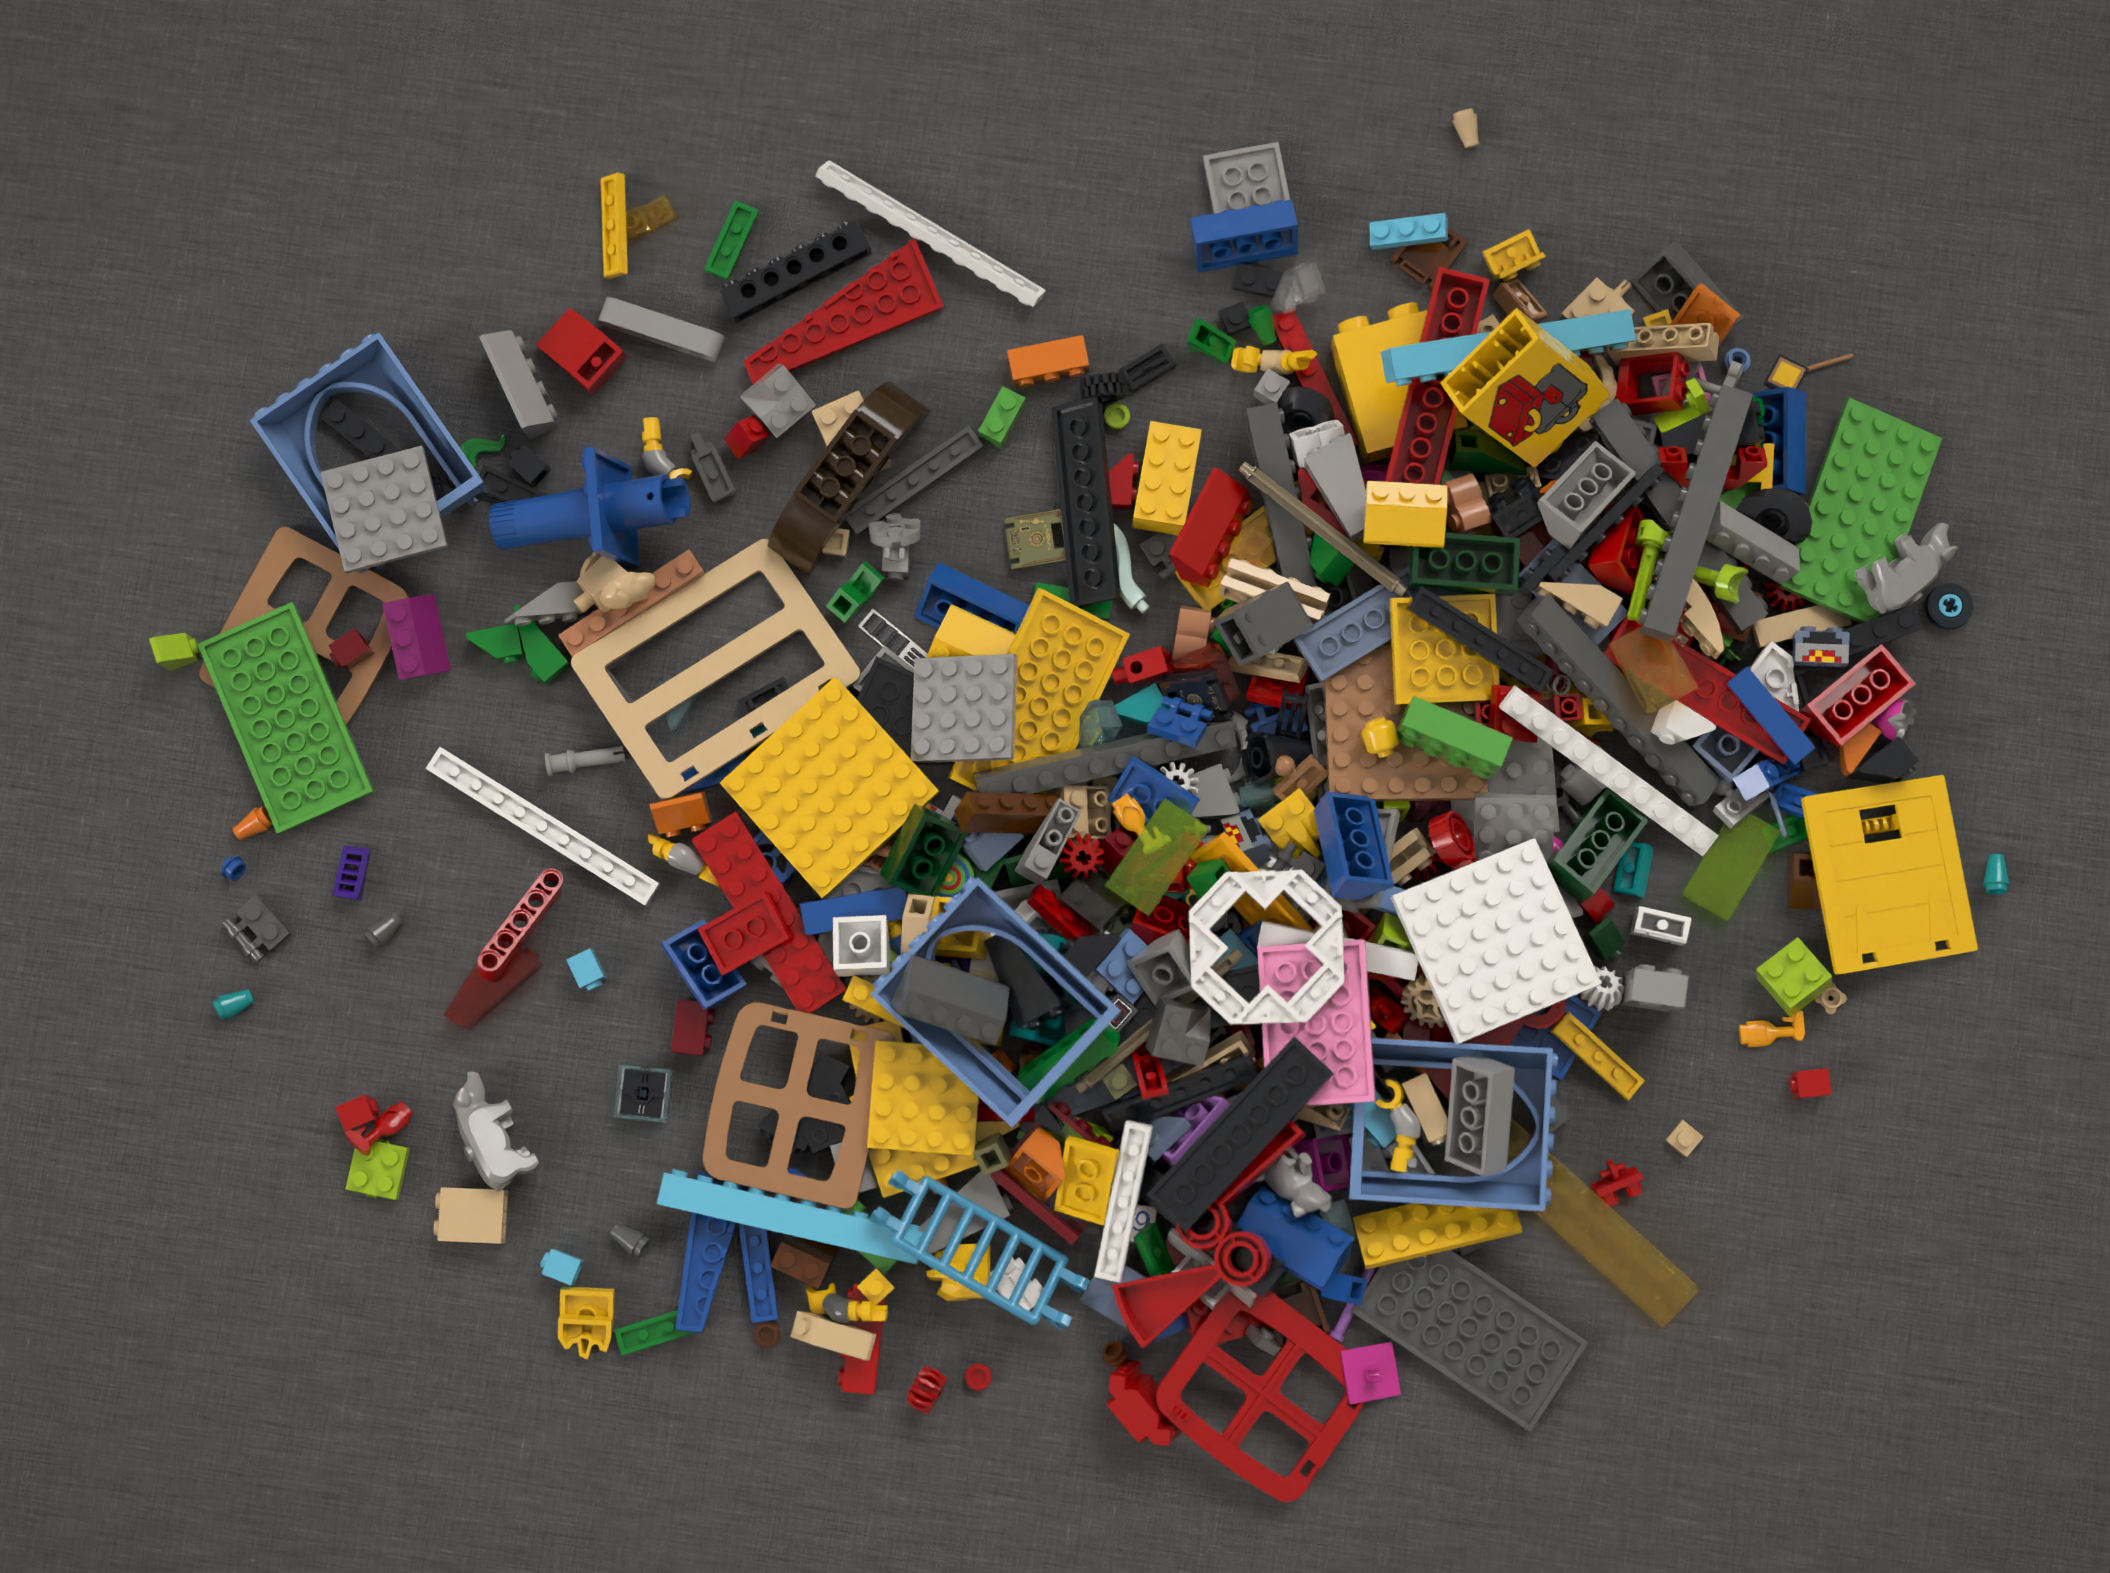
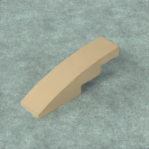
[1751,605,1852,649]

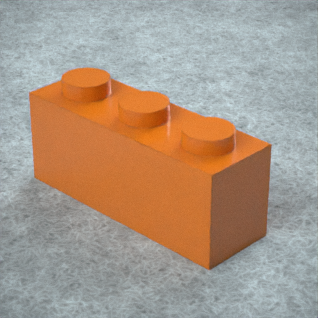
[1007,335,1089,388]

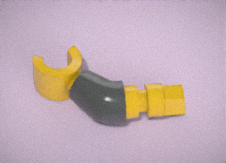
[806,1283,888,1324]

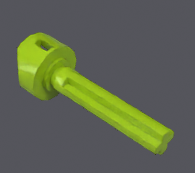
[1627,520,1673,622]
[1654,555,1748,603]

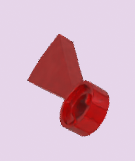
[1429,810,1478,871]
[1423,1000,1566,1101]
[1176,1120,1306,1251]
[1112,1231,1271,1348]

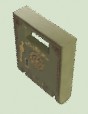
[1004,509,1066,571]

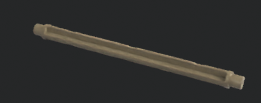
[1239,462,1409,597]
[1074,948,1244,1094]

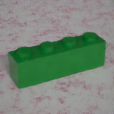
[1017,1016,1120,1103]

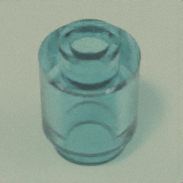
[1239,780,1278,809]

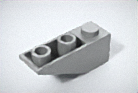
[505,581,587,626]
[1015,798,1082,884]

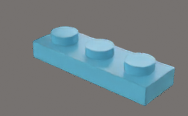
[1370,213,1448,250]

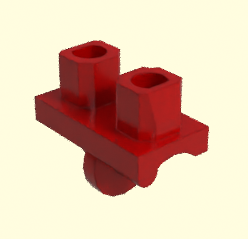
[1369,986,1410,1035]
[1591,1159,1643,1207]

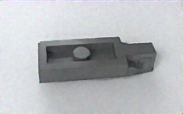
[690,432,737,504]

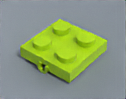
[346,1139,410,1200]

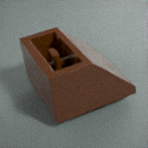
[1788,854,1822,910]

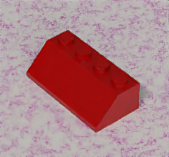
[1169,467,1253,588]
[1799,644,1916,747]

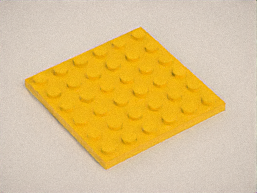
[720,676,940,899]

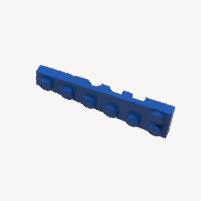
[676,1170,748,1333]

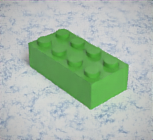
[1396,696,1513,778]

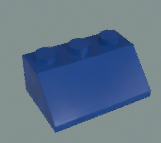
[660,919,747,1010]

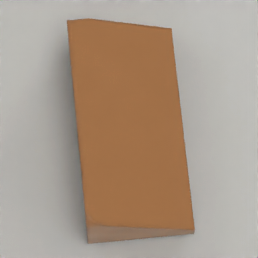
[1493,278,1548,324]

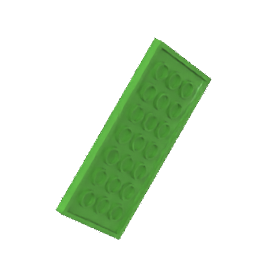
[1778,397,1942,623]
[197,602,375,834]

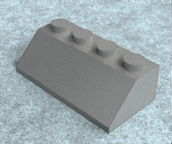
[479,330,559,440]
[1538,441,1636,550]

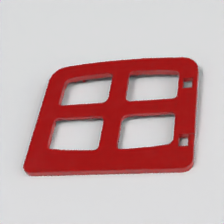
[1155,1290,1366,1502]

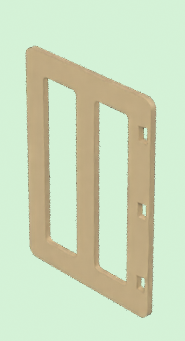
[571,539,860,800]

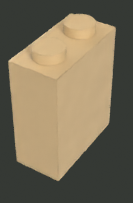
[1400,1073,1448,1146]
[434,1187,508,1244]

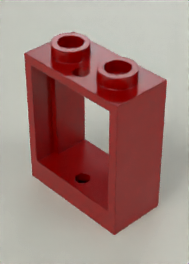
[1615,352,1690,416]

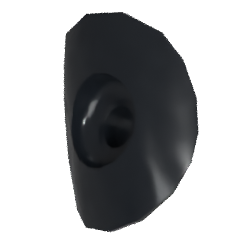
[1277,386,1334,460]
[1736,488,1812,545]

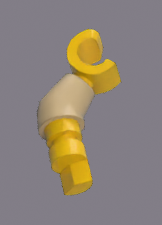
[1231,346,1318,375]

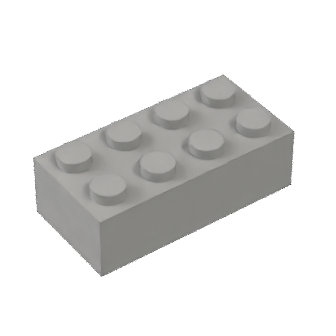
[1445,1053,1515,1176]

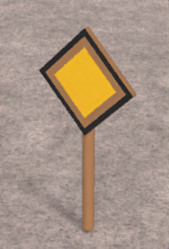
[1764,354,1854,390]

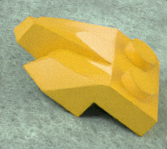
[1258,788,1322,860]
[926,1244,990,1301]
[558,1287,615,1360]

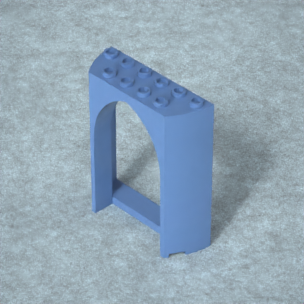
[250,332,484,573]
[870,876,1121,1127]
[1349,1038,1558,1211]

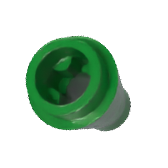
[1247,305,1277,345]

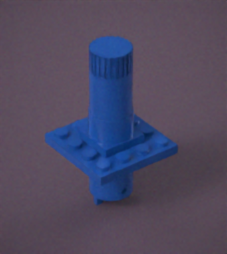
[489,447,691,568]

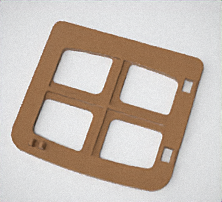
[199,527,409,725]
[703,1003,894,1209]

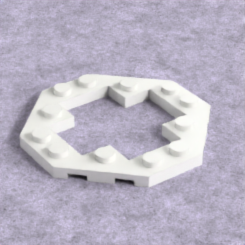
[1189,870,1344,1025]

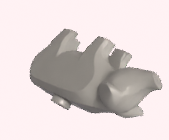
[1855,523,1958,614]
[453,1072,539,1192]
[1264,1148,1331,1217]

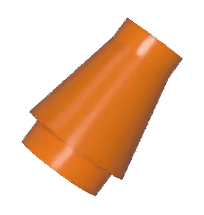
[233,806,273,841]

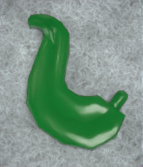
[460,435,507,475]

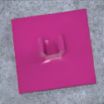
[1340,1342,1401,1404]

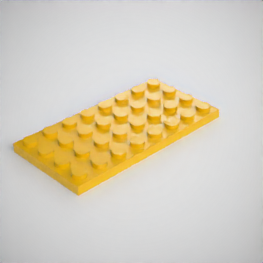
[948,588,1130,794]

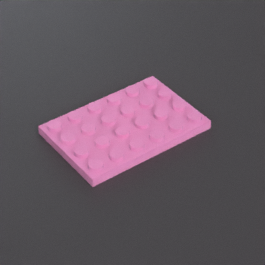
[1257,940,1376,1106]

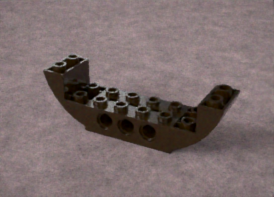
[767,381,931,576]

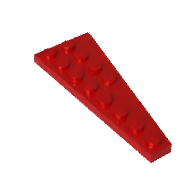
[744,238,944,384]

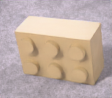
[812,390,892,471]

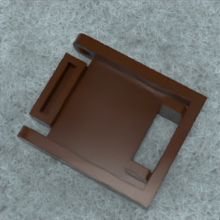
[1390,212,1468,292]
[1272,1279,1330,1350]

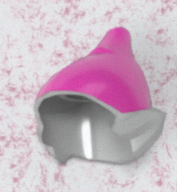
[1870,699,1916,740]

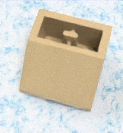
[1048,785,1111,841]

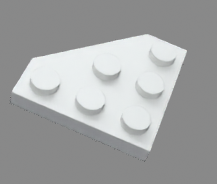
[1749,641,1799,712]

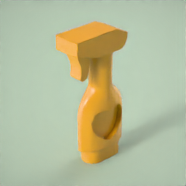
[1112,793,1172,855]
[1739,1011,1805,1047]

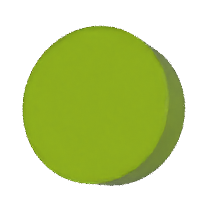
[1104,403,1130,430]

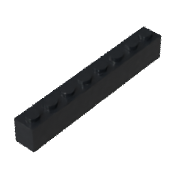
[1111,1139,1289,1297]

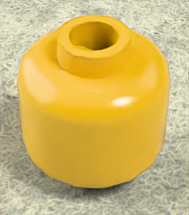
[1361,717,1400,758]

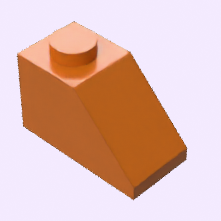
[1837,723,1882,777]

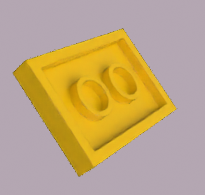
[1054,1135,1120,1225]

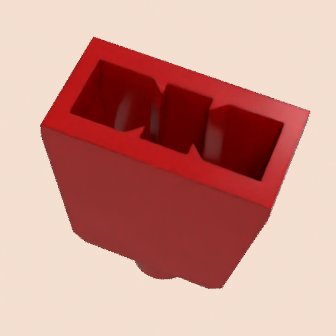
[1112,646,1176,687]

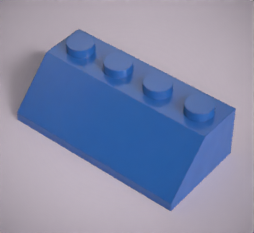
[1190,200,1298,272]
[1752,387,1806,495]
[914,563,1029,634]
[1314,792,1394,900]
[1237,1185,1354,1291]

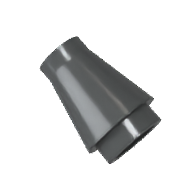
[363,912,403,950]
[610,1223,651,1258]

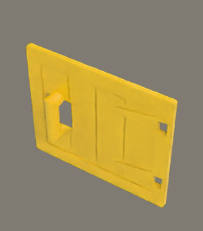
[1801,775,1978,975]

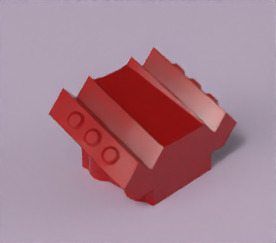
[1106,1360,1182,1446]

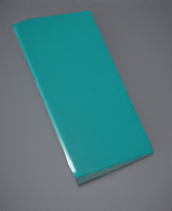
[1613,842,1654,898]

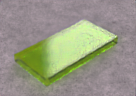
[1105,798,1209,916]
[1682,814,1781,922]

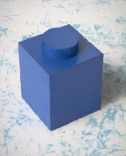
[1321,1273,1367,1306]

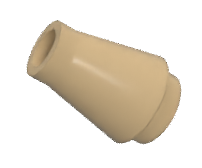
[1452,108,1479,148]

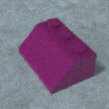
[382,594,451,681]

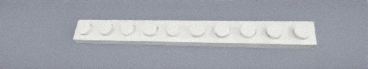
[816,160,1046,307]
[1498,685,1719,856]
[425,747,660,906]

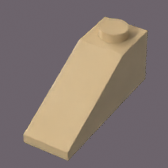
[791,1311,876,1361]

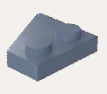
[1142,1116,1192,1161]

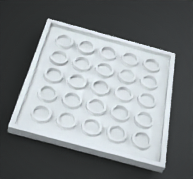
[1391,838,1602,1045]

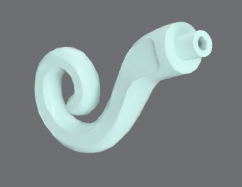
[1114,524,1150,614]

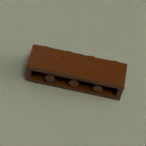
[954,792,1061,834]

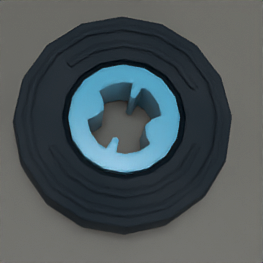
[1925,583,1973,630]

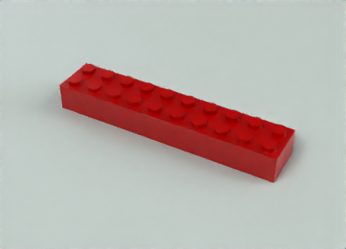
[1384,267,1490,485]

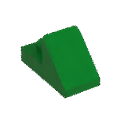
[1187,318,1236,364]

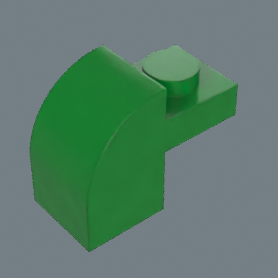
[826,562,885,623]

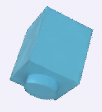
[567,948,607,991]
[540,1249,585,1286]

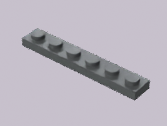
[845,425,984,536]

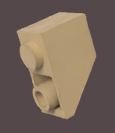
[901,894,935,954]

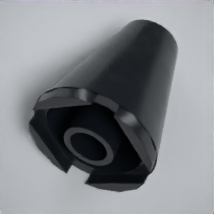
[1242,731,1313,784]

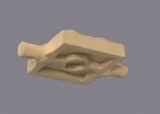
[1561,278,1635,320]

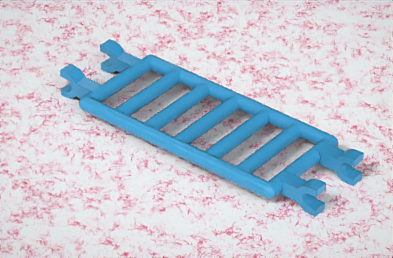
[869,1170,1090,1331]

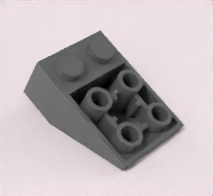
[1213,581,1314,666]

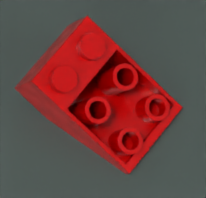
[536,308,627,396]

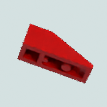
[1131,1043,1169,1099]

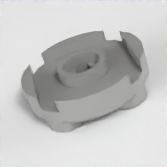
[868,513,921,547]

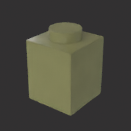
[1101,1063,1138,1101]
[973,1132,1011,1176]

